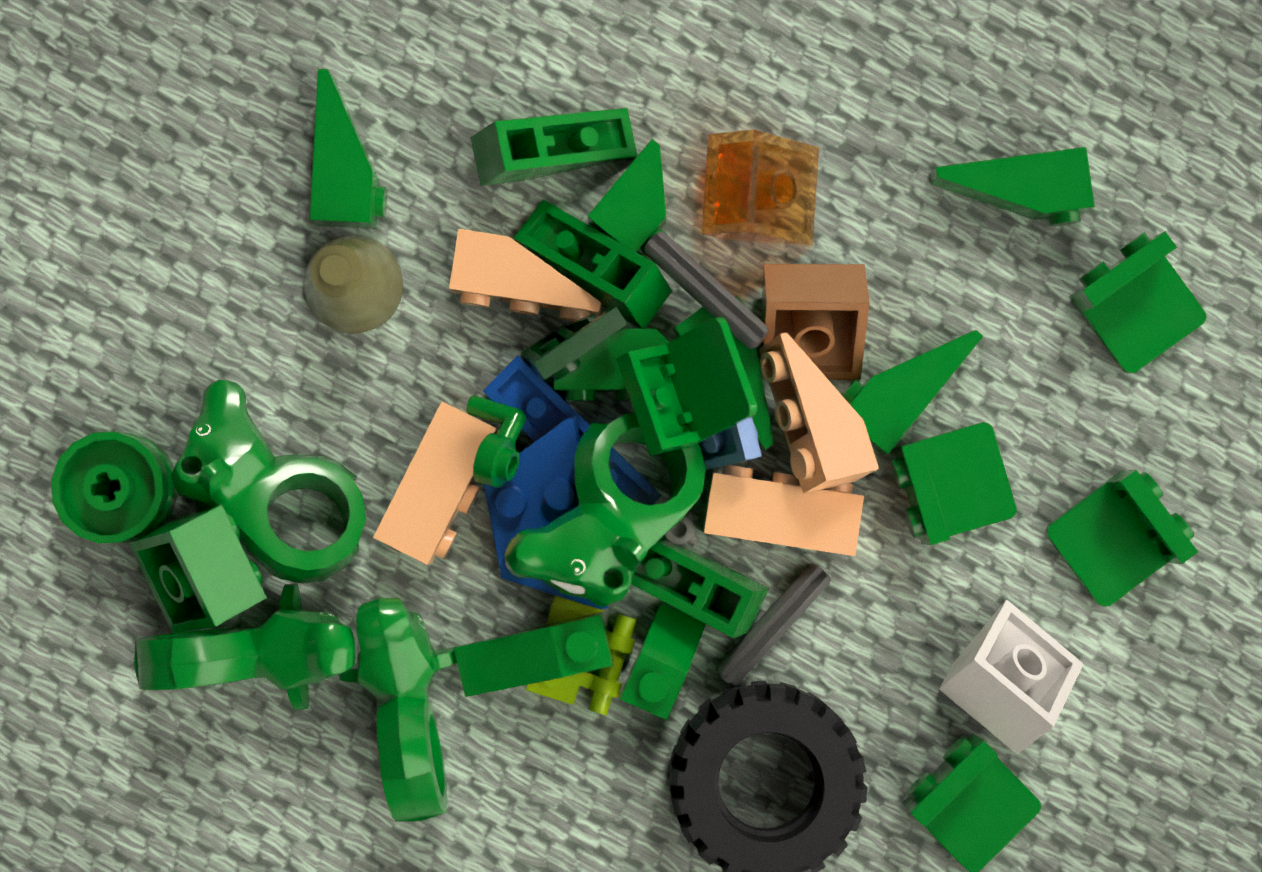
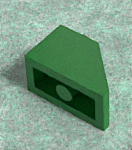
[587,139,667,256]
[620,603,706,720]

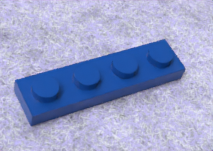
[483,355,662,505]

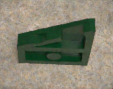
[521,306,627,380]

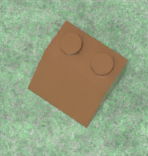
[761,264,870,380]

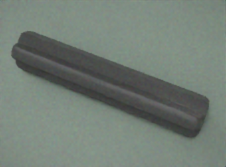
[644,231,769,349]
[715,563,831,687]

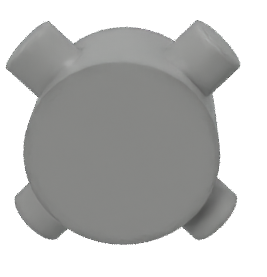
[664,511,698,547]

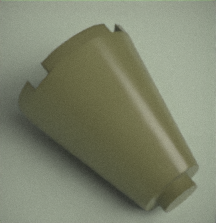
[304,235,403,334]

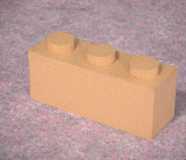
[373,401,498,565]
[702,465,864,556]

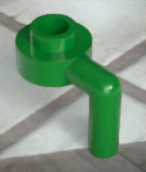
[466,395,526,488]

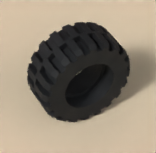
[669,681,868,872]

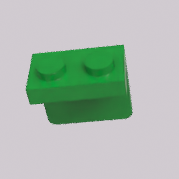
[1069,231,1207,374]
[616,317,757,456]
[891,422,1017,546]
[1045,469,1198,607]
[902,733,1041,872]

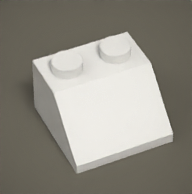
[939,600,1083,754]

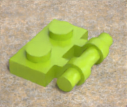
[526,595,637,715]

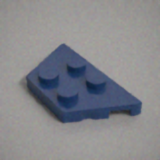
[484,416,610,609]

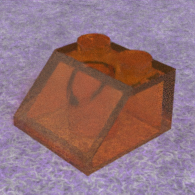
[702,129,819,246]

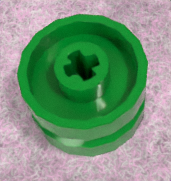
[51,431,178,544]

